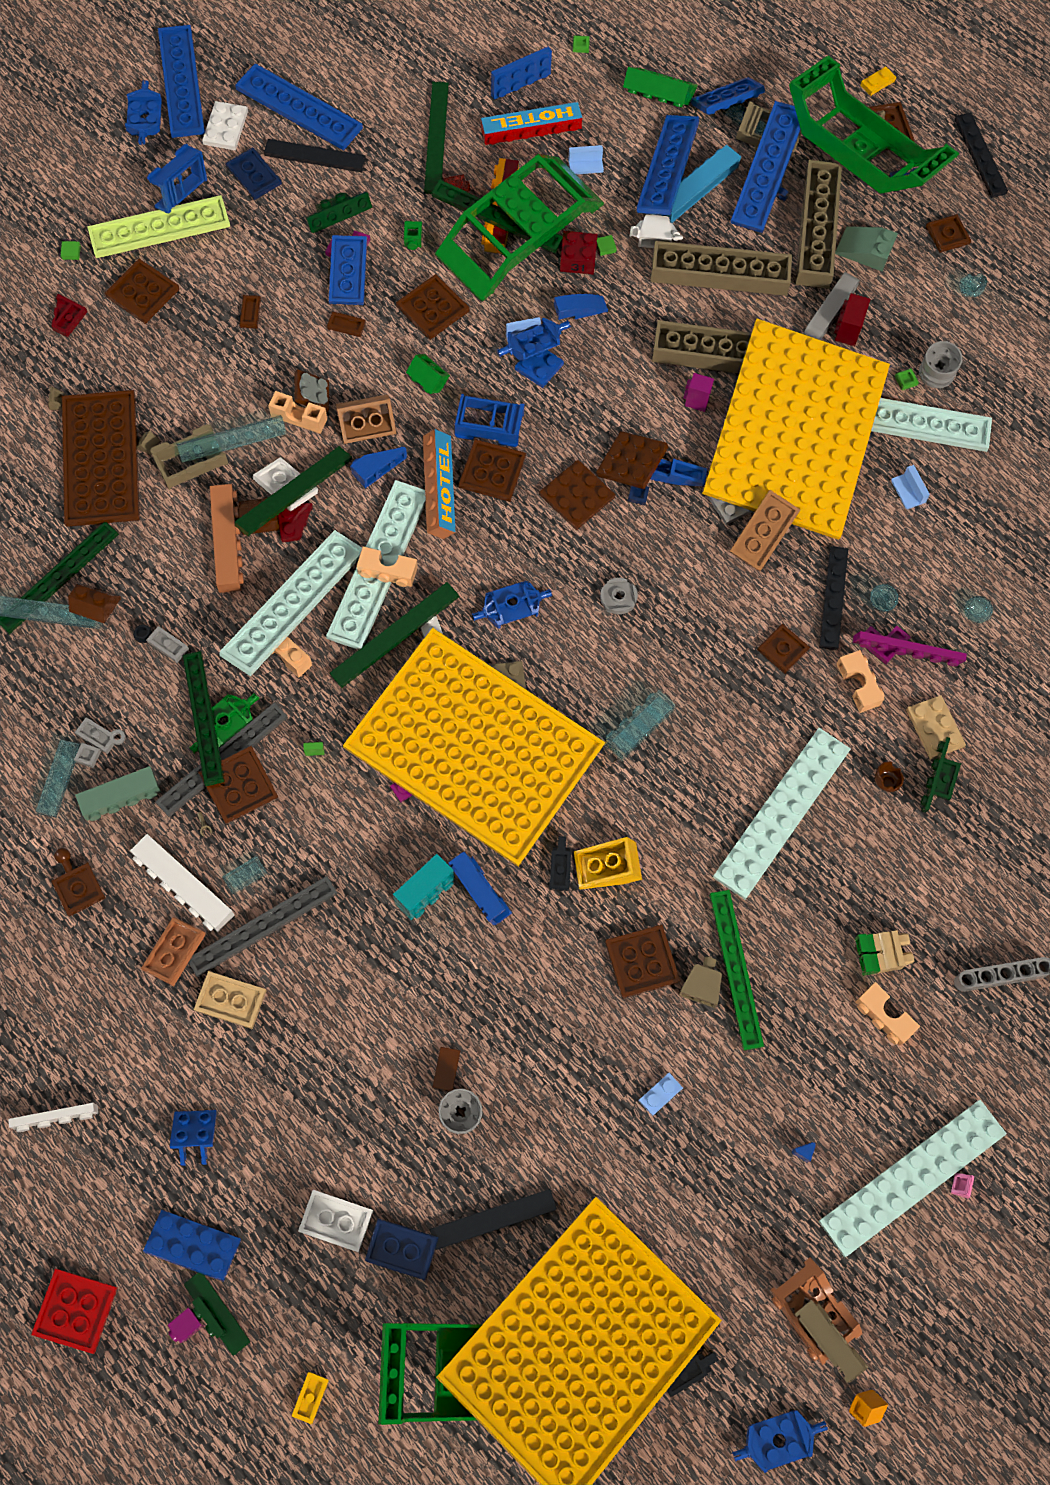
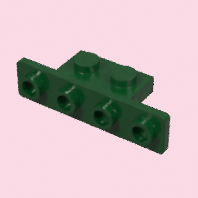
[306,191,372,233]
[920,737,961,812]
[184,1273,251,1355]

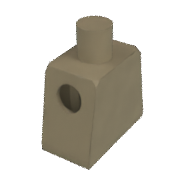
[679,957,722,1008]

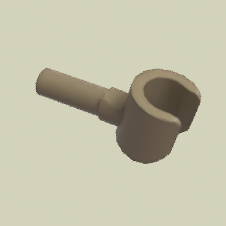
[197,812,213,838]

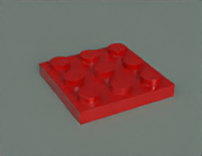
[31,1269,118,1354]

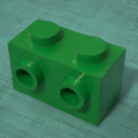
[406,354,450,394]

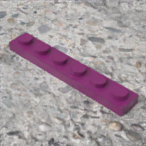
[853,631,967,666]

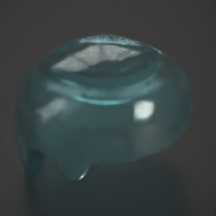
[959,273,988,297]
[869,584,899,612]
[964,596,993,624]

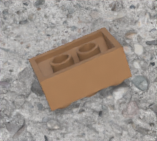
[335,394,397,444]

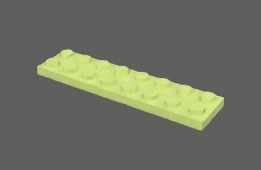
[87,195,230,258]

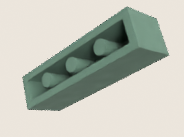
[75,766,161,821]

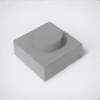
[74,743,101,768]

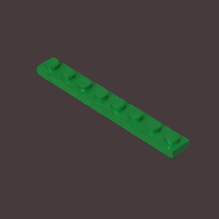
[709,890,764,1051]

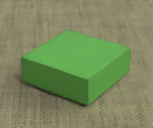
[573,36,589,53]
[597,235,617,256]
[61,241,81,260]
[894,368,919,390]
[303,742,325,756]

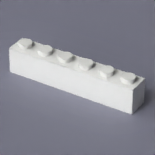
[130,834,235,932]

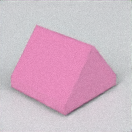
[951,1173,974,1199]

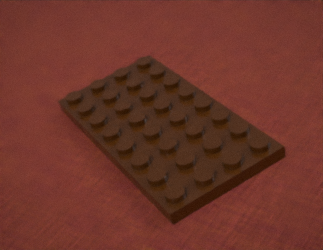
[62,390,140,527]

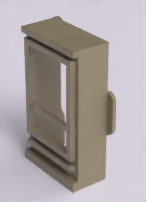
[735,102,802,160]
[150,424,228,490]
[795,1300,869,1383]

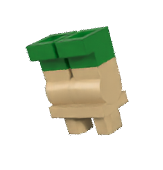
[855,930,914,976]

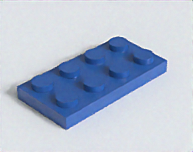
[491,46,552,100]
[691,77,765,115]
[329,235,367,305]
[143,1210,241,1282]

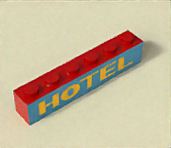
[481,102,582,145]

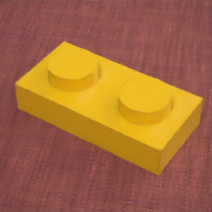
[860,67,896,96]
[291,1372,329,1424]

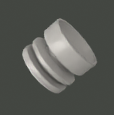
[919,341,962,389]
[438,1089,482,1134]

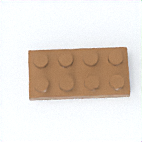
[729,490,800,572]

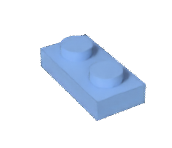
[638,1073,683,1116]

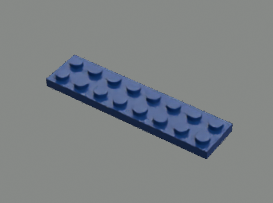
[158,25,205,138]
[235,64,363,151]
[731,101,801,233]
[637,115,699,215]

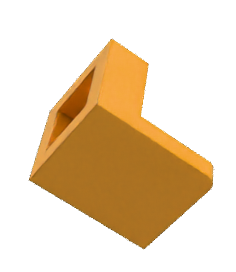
[848,1390,888,1427]

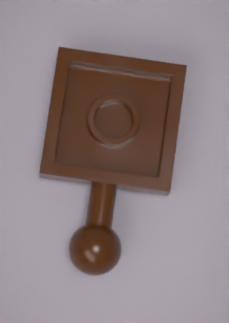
[51,848,106,917]

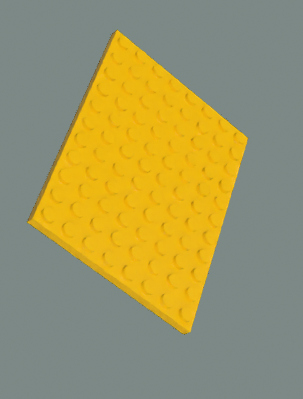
[702,319,890,540]
[343,628,605,867]
[436,1197,722,1485]

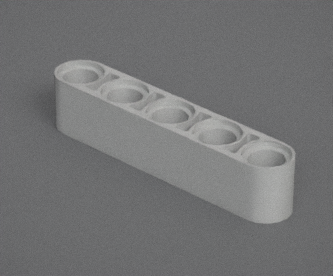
[804,272,860,340]
[954,957,1050,992]

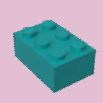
[393,854,454,920]

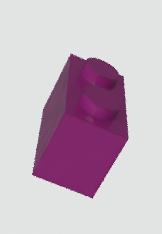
[683,373,714,412]

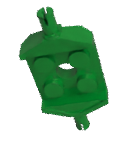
[189,693,259,754]

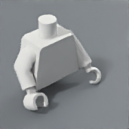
[629,214,683,248]

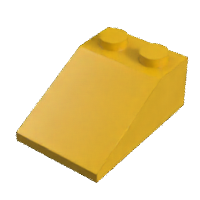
[574,837,642,889]

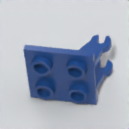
[170,1110,217,1166]

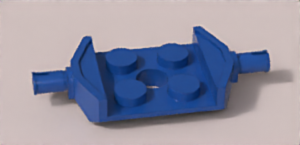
[125,80,162,145]
[497,318,571,360]
[472,581,552,629]
[732,1410,828,1473]

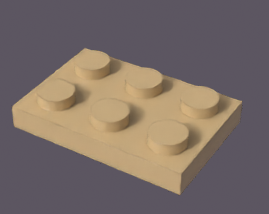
[906,695,966,760]
[194,971,267,1029]

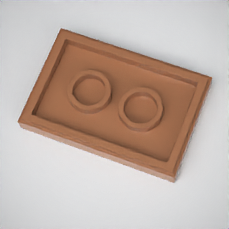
[141,917,206,986]

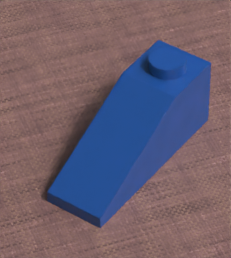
[350,447,407,488]

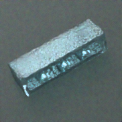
[605,690,676,761]

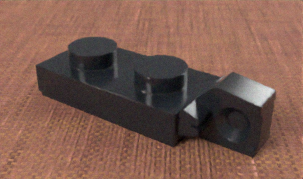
[549,836,571,891]
[667,1352,719,1397]

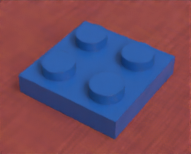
[515,343,564,388]

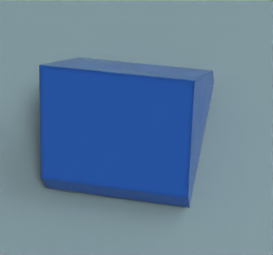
[792,1142,816,1163]

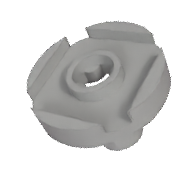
[600,578,638,614]

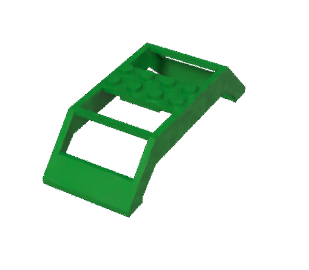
[789,56,959,194]
[435,154,604,302]
[378,1323,482,1425]

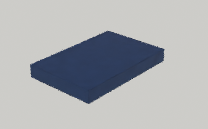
[225,147,282,200]
[365,1218,439,1280]

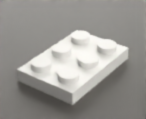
[202,101,248,150]
[253,457,318,511]
[298,1190,373,1252]

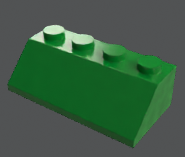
[623,67,698,107]

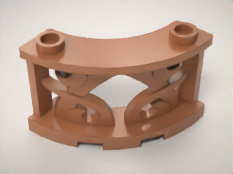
[771,1257,863,1365]

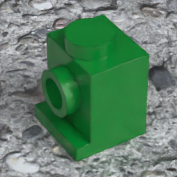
[404,221,422,250]

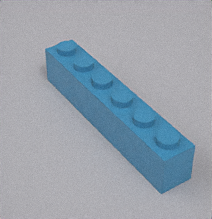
[662,145,741,223]

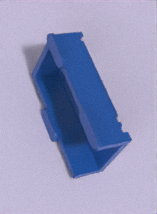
[147,144,207,214]
[455,394,525,447]
[448,851,512,926]

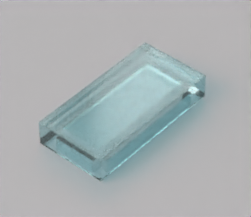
[222,856,267,894]

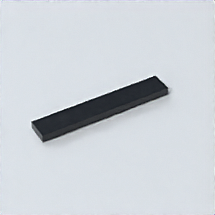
[264,139,366,173]
[429,1189,557,1250]

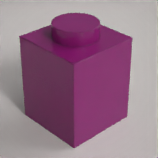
[167,1307,205,1343]

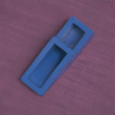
[554,294,608,320]
[650,459,707,486]

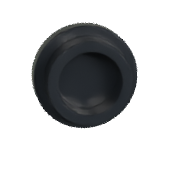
[133,625,153,643]

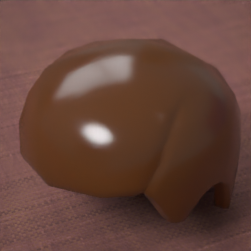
[874,761,904,792]

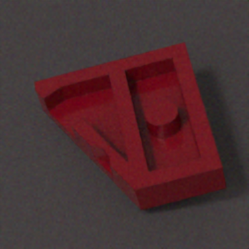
[51,294,88,338]
[278,503,313,543]

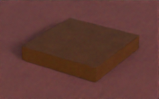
[926,214,971,253]
[757,624,810,674]

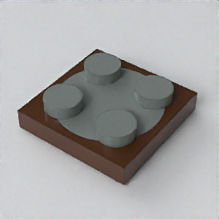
[294,369,329,413]

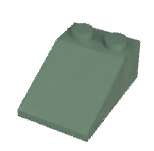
[835,226,898,271]

